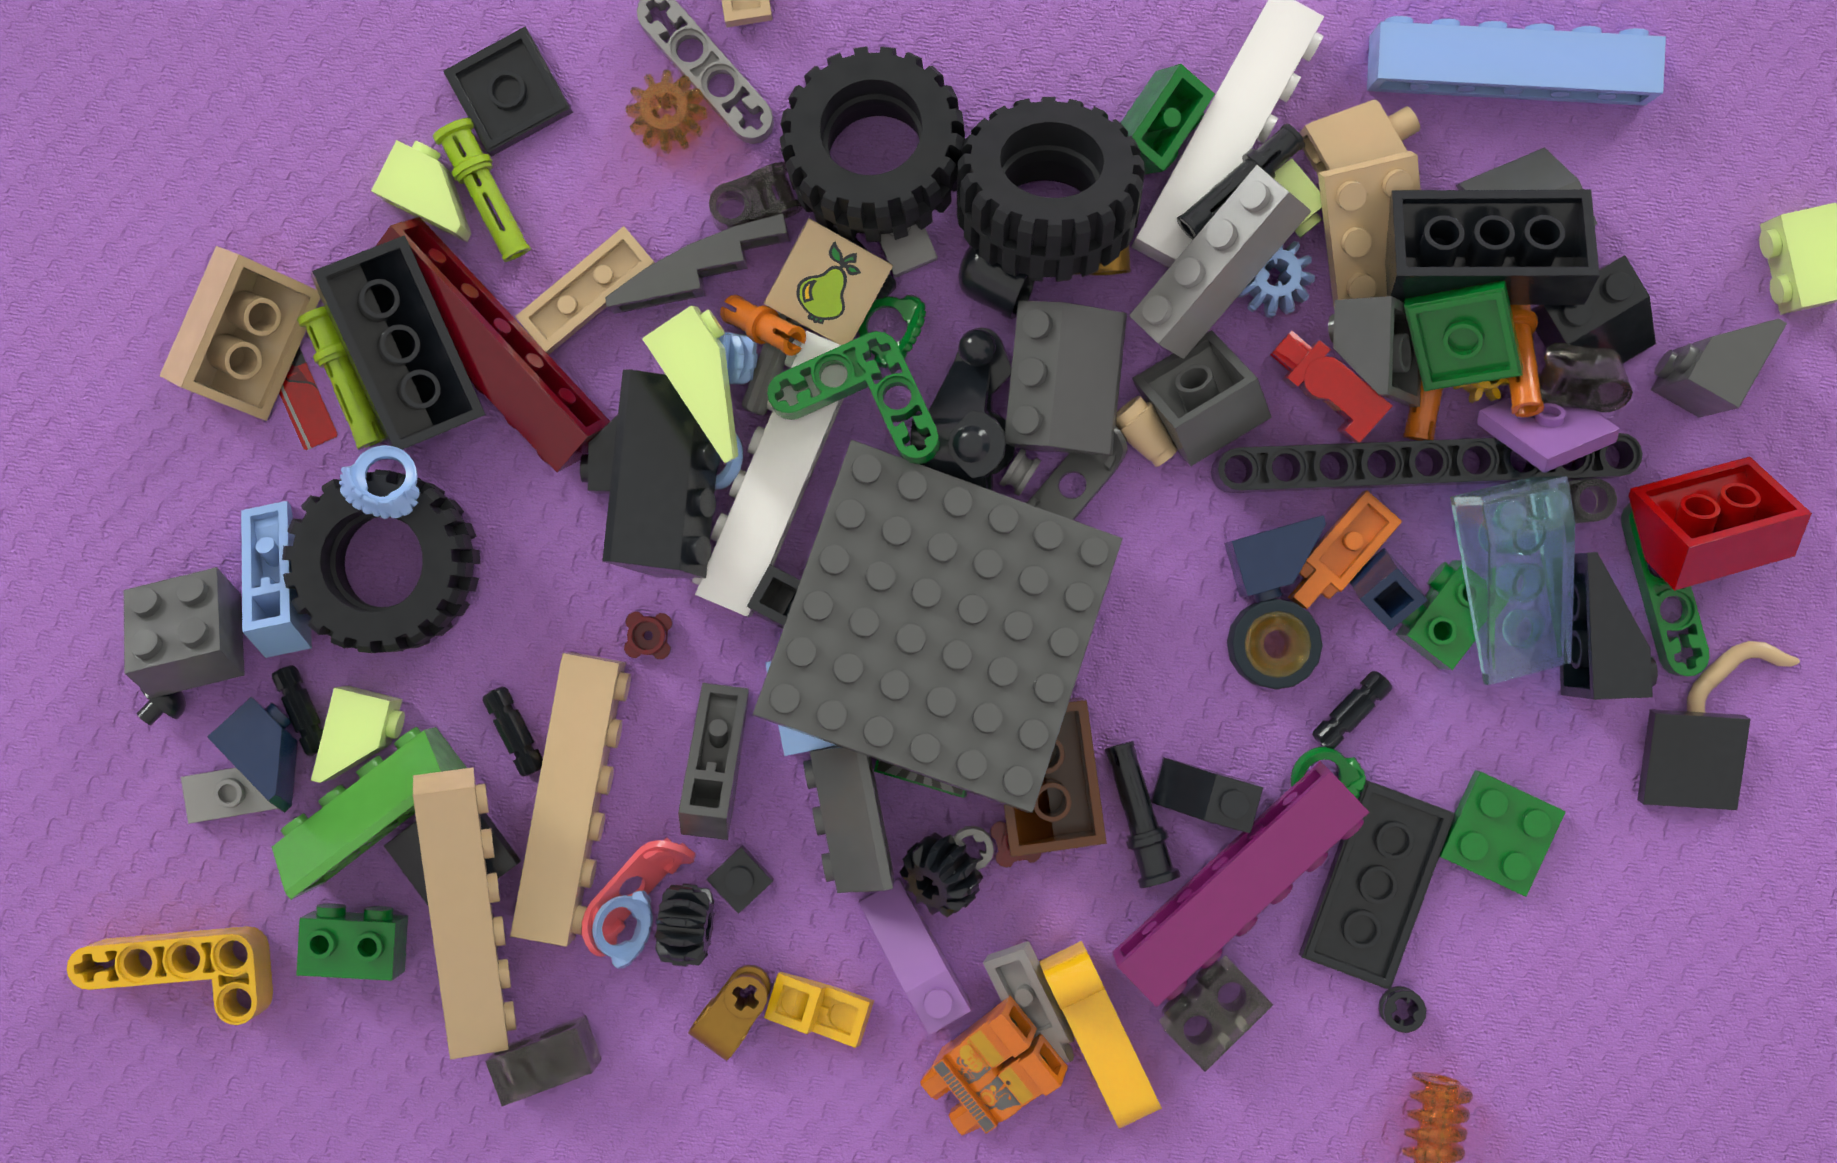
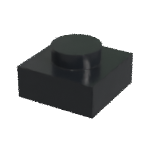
[706,845,774,914]

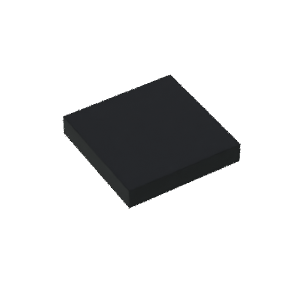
[443,26,573,157]
[1637,709,1751,810]

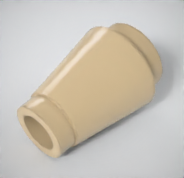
[1116,395,1178,467]

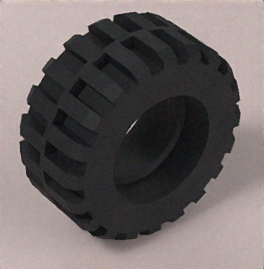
[780,46,965,242]
[957,97,1145,282]
[282,469,480,653]

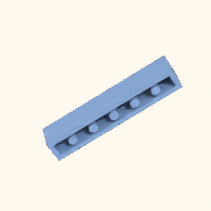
[1367,16,1666,106]

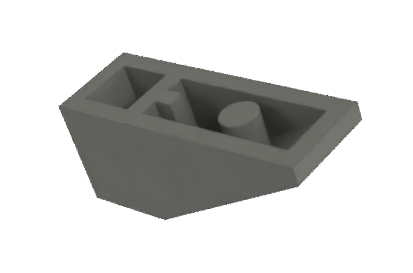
[678,683,749,840]

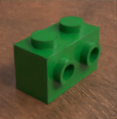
[1121,64,1215,175]
[1395,560,1511,670]
[296,904,408,981]

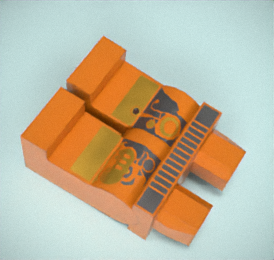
[920,995,1068,1135]

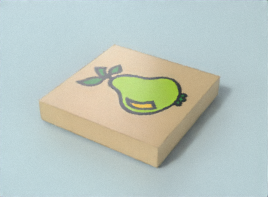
[764,218,893,345]

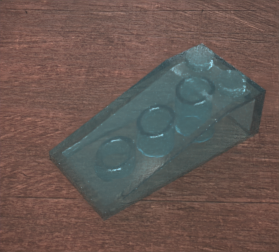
[1450,476,1576,685]

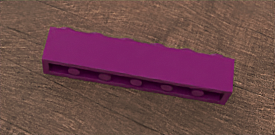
[1112,761,1370,1007]

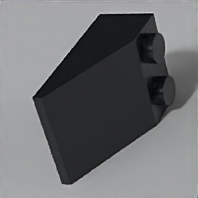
[1555,552,1658,700]

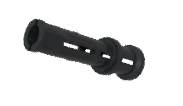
[1104,741,1180,888]

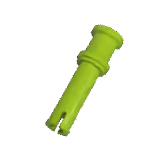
[432,118,531,262]
[297,306,386,450]

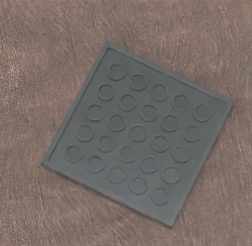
[752,440,1123,813]

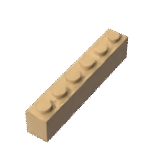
[510,652,631,947]
[413,767,517,1060]

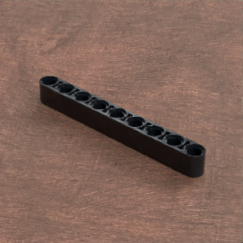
[1211,433,1643,493]

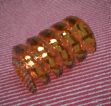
[1401,1072,1473,1163]

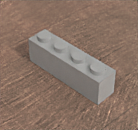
[1129,165,1311,359]

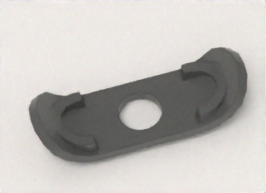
[1026,426,1128,520]

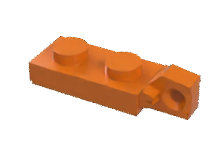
[1287,490,1402,609]

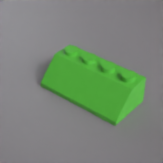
[272,727,467,900]

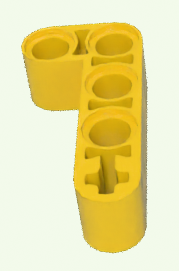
[67,926,273,1025]
[1039,941,1162,1129]

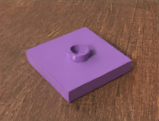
[1477,382,1620,473]

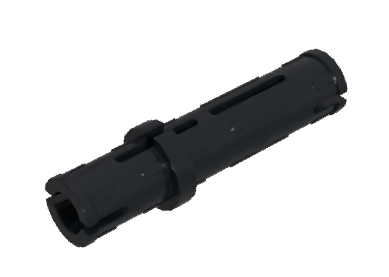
[1177,123,1305,240]

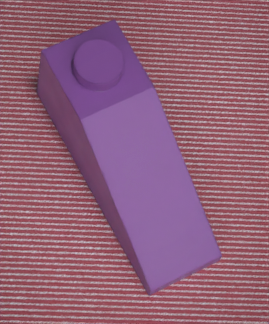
[859,878,971,1035]

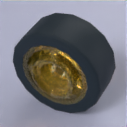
[1227,599,1323,690]

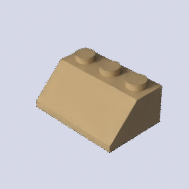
[159,246,320,421]

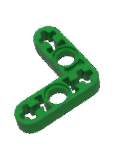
[767,331,940,464]

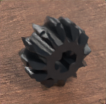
[899,832,983,918]
[655,883,715,967]

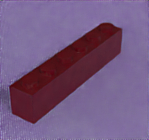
[376,217,610,472]

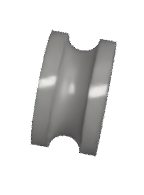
[999,448,1041,496]
[953,826,994,870]

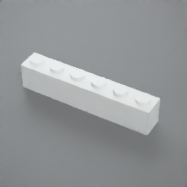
[1131,0,1324,268]
[692,331,848,617]

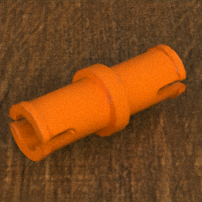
[720,294,806,356]

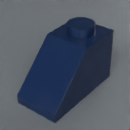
[1224,515,1326,603]
[207,697,298,813]

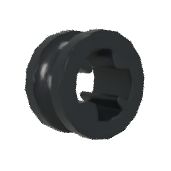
[1378,986,1426,1033]

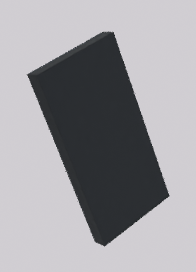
[1298,780,1455,990]

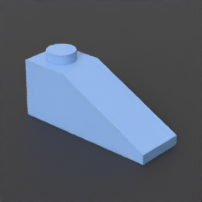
[241,501,312,658]

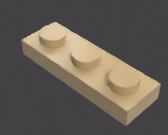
[515,226,655,355]

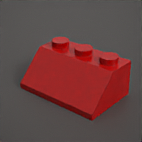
[1628,456,1812,591]

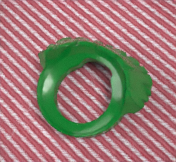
[858,295,926,368]
[1290,747,1366,799]

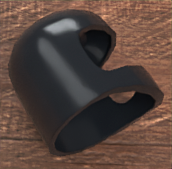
[958,246,1035,319]

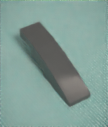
[605,214,790,314]

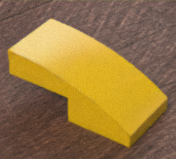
[764,972,874,1048]

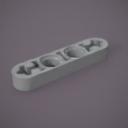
[637,0,774,144]

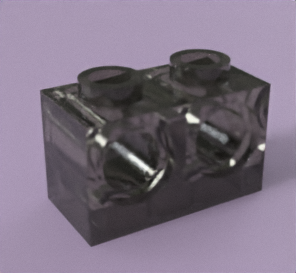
[1159,955,1273,1072]
[485,1015,602,1106]

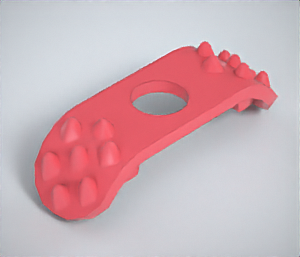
[582,838,696,957]

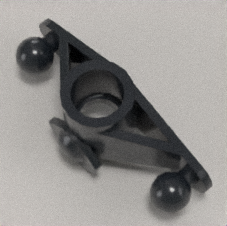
[910,327,1015,491]

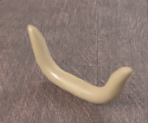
[1687,641,1800,713]

